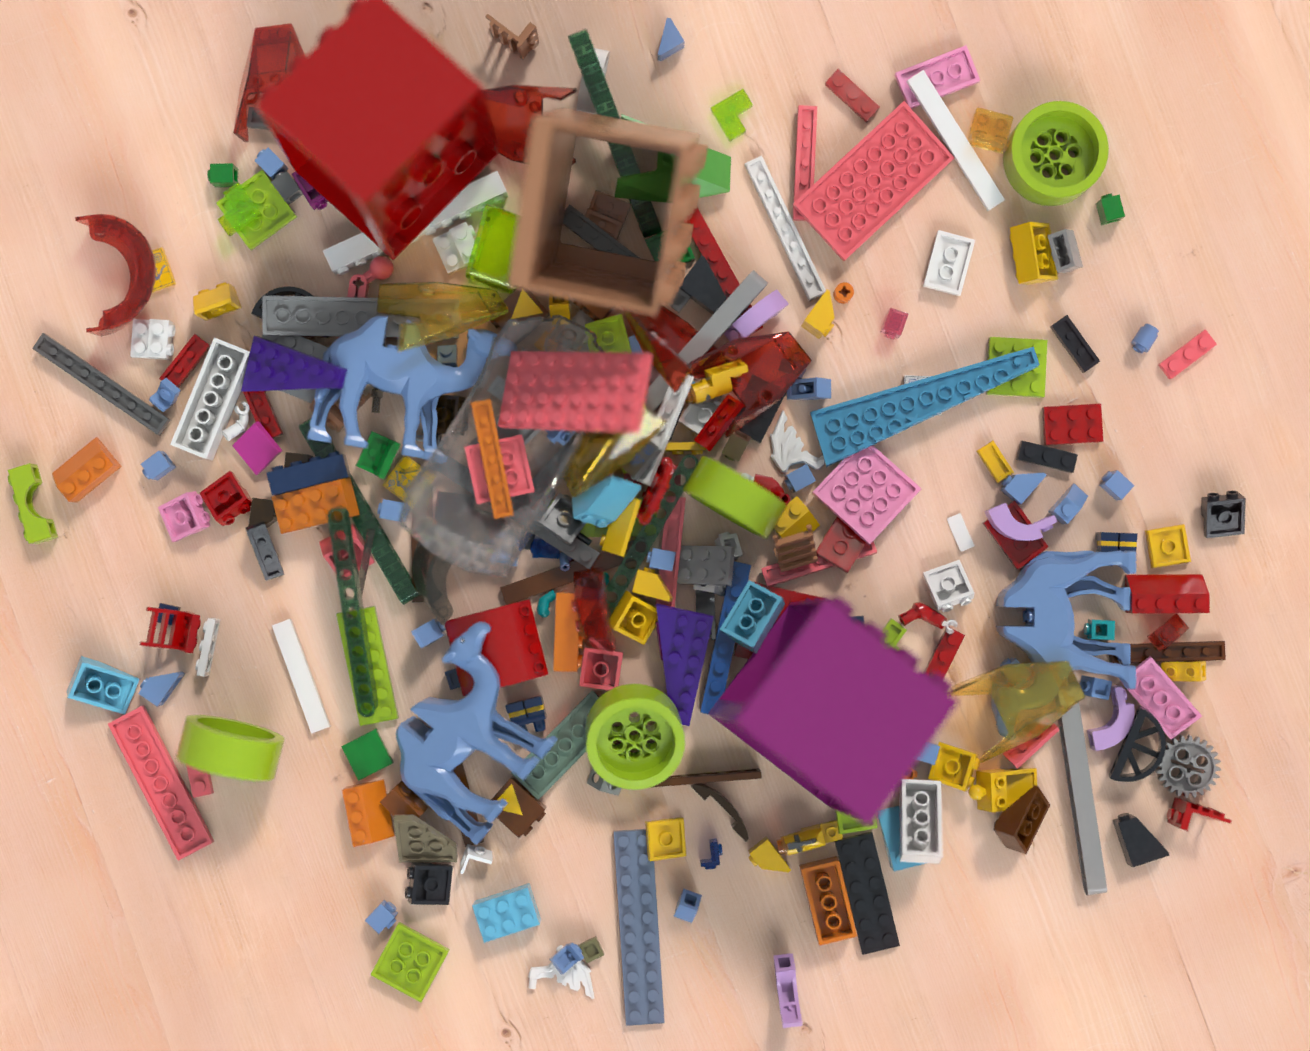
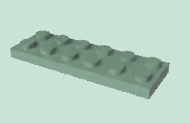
[511,690,614,800]

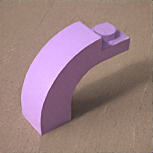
[724,290,789,348]
[984,503,1057,541]
[1087,685,1134,751]
[774,953,803,1028]

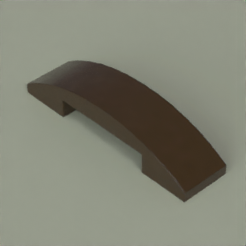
[691,783,749,841]

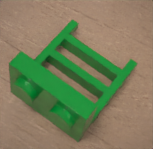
[355,431,401,479]

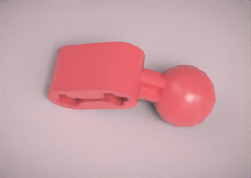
[347,256,394,298]

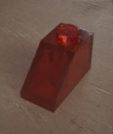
[1147,613,1189,652]

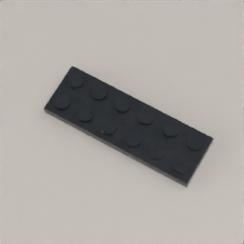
[835,832,900,955]

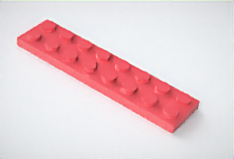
[108,705,214,861]

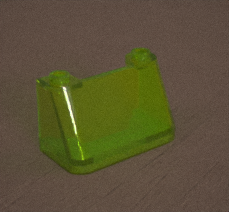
[466,204,519,295]

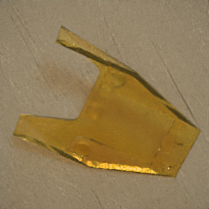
[377,282,508,352]
[564,390,667,497]
[948,661,1085,763]

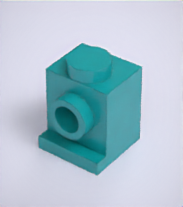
[1084,619,1115,640]

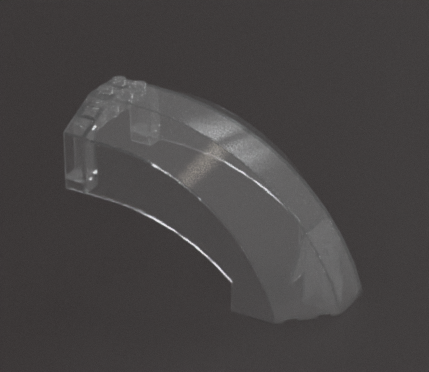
[398,315,604,577]

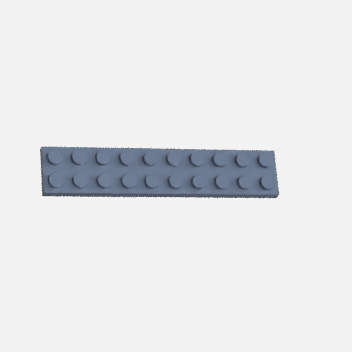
[614,829,665,1026]

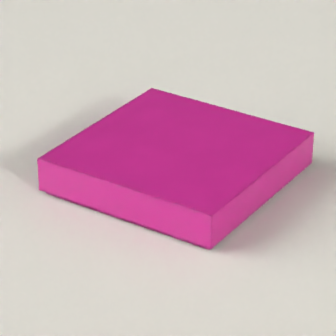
[232,421,282,475]

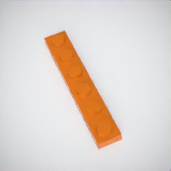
[471,399,514,519]

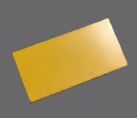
[976,441,1014,483]

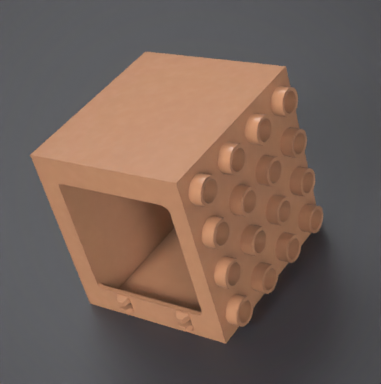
[508,108,708,315]

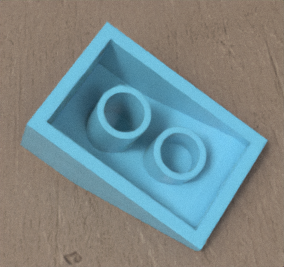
[572,476,641,528]
[66,656,140,715]
[878,806,926,871]

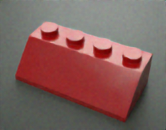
[1125,574,1210,614]

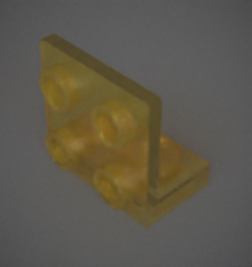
[968,107,1013,154]

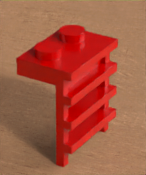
[140,607,201,653]
[1167,797,1232,831]

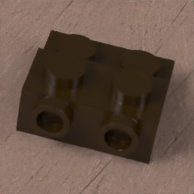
[422,395,469,436]

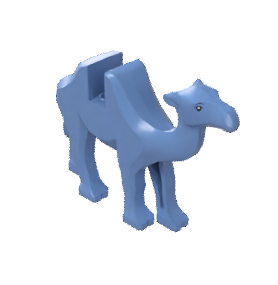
[307,316,517,463]
[991,551,1136,739]
[396,622,558,845]

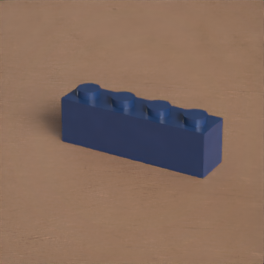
[266,451,351,496]

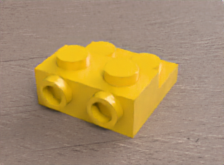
[928,742,981,791]

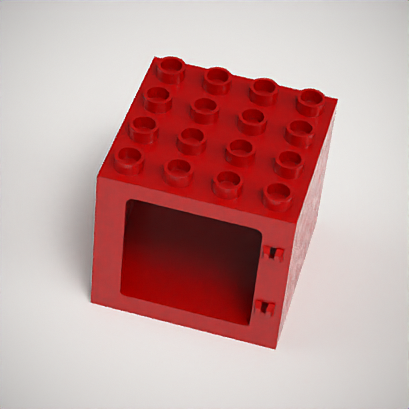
[256,0,500,261]

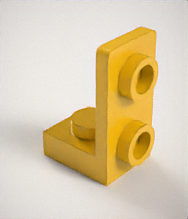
[1161,661,1206,682]

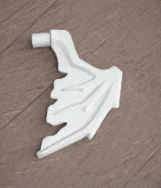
[770,410,825,473]
[528,945,594,999]

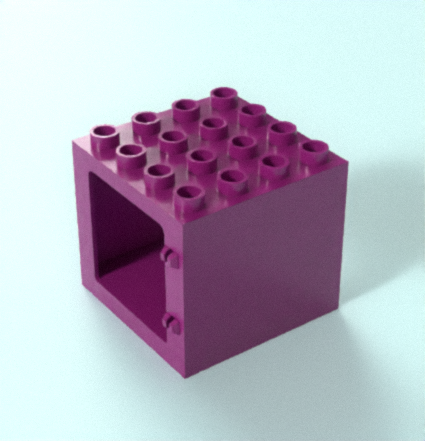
[708,595,959,826]

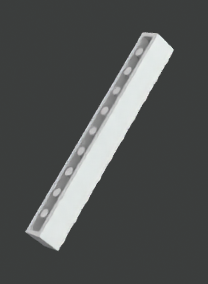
[323,171,508,275]

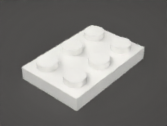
[923,230,975,296]

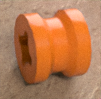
[833,282,854,304]

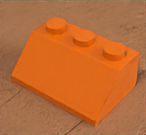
[52,437,122,503]
[342,779,395,847]

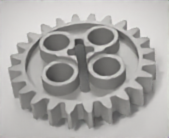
[1155,734,1221,798]

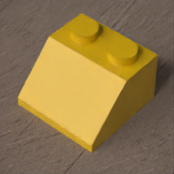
[193,282,242,321]
[801,289,835,339]
[773,496,820,539]
[606,589,658,645]

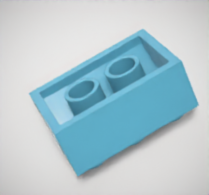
[720,580,785,653]

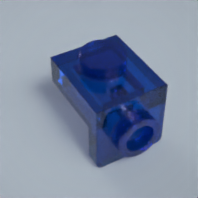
[530,538,560,559]
[700,838,723,869]

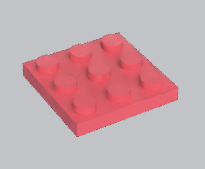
[464,434,535,505]

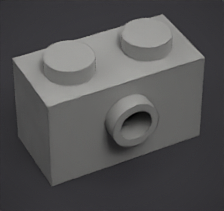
[1047,229,1083,273]

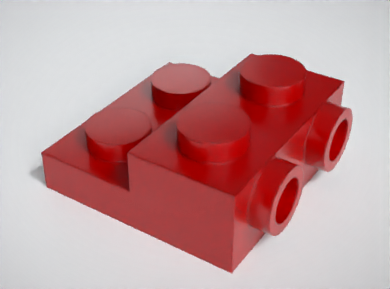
[200,471,252,526]

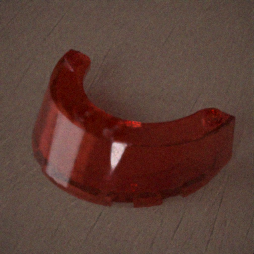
[75,214,156,336]

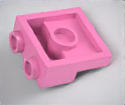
[158,491,210,542]

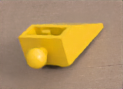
[968,768,1037,812]

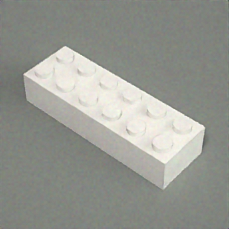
[170,338,250,461]

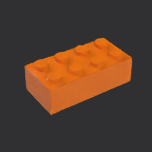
[272,477,360,534]
[553,592,585,672]
[799,856,857,946]

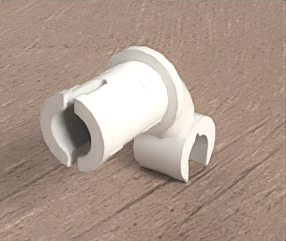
[222,401,250,441]

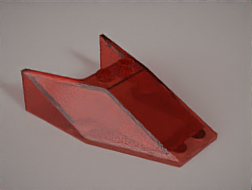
[233,23,305,142]
[484,85,577,165]
[622,305,728,393]
[684,331,812,438]
[572,566,616,651]

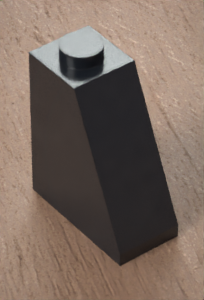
[680,256,727,315]
[1113,813,1170,867]

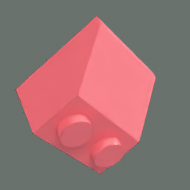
[319,524,375,580]
[579,647,623,690]

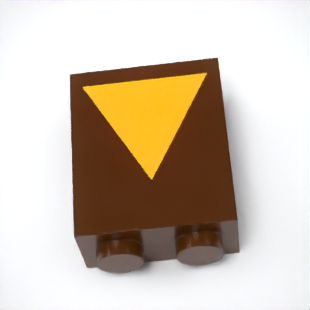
[489,288,550,345]
[491,776,546,838]

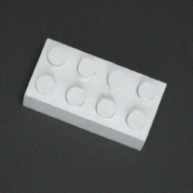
[899,779,943,864]

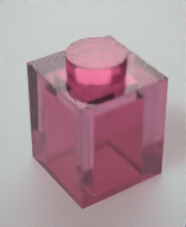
[880,308,909,339]

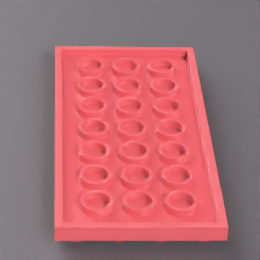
[792,101,955,262]
[498,351,653,434]

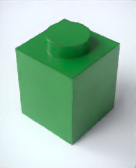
[207,163,238,187]
[1096,193,1125,225]

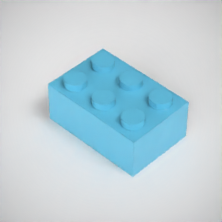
[472,883,541,943]

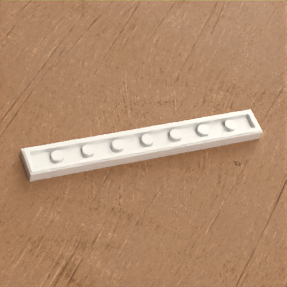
[906,70,1005,211]
[744,155,826,301]

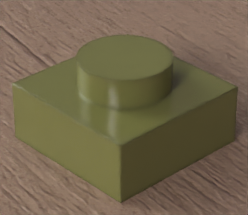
[579,936,604,963]

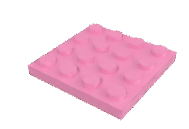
[812,445,921,545]

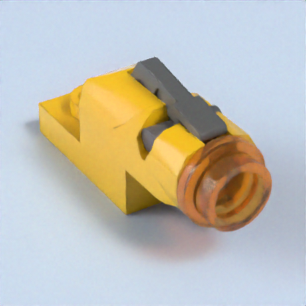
[685,360,748,404]
[776,819,843,856]

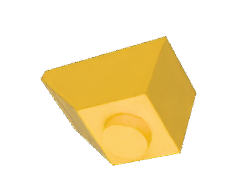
[549,294,571,324]
[632,567,673,602]
[748,836,791,873]

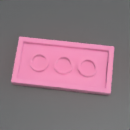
[895,45,980,109]
[1120,656,1202,740]

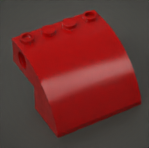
[444,599,548,696]

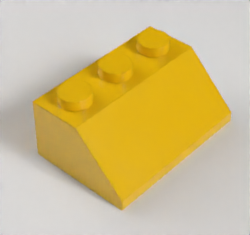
[1010,222,1058,285]
[599,498,641,557]

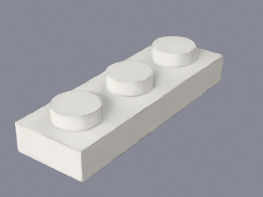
[195,618,221,677]

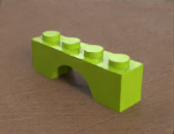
[8,463,58,544]

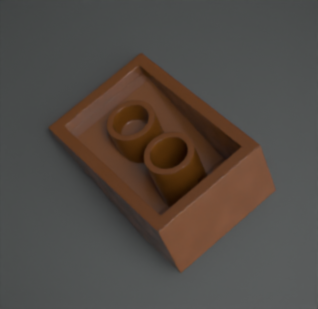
[993,785,1050,854]

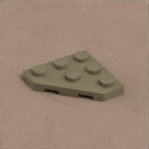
[393,815,458,863]

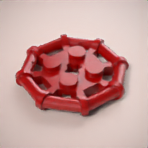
[636,457,675,525]

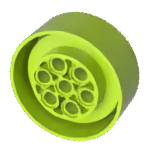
[1003,101,1109,206]
[682,456,787,540]
[585,684,685,790]
[176,715,285,781]

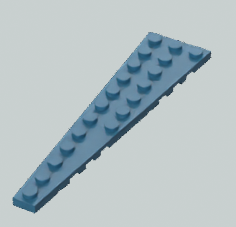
[810,347,1040,467]

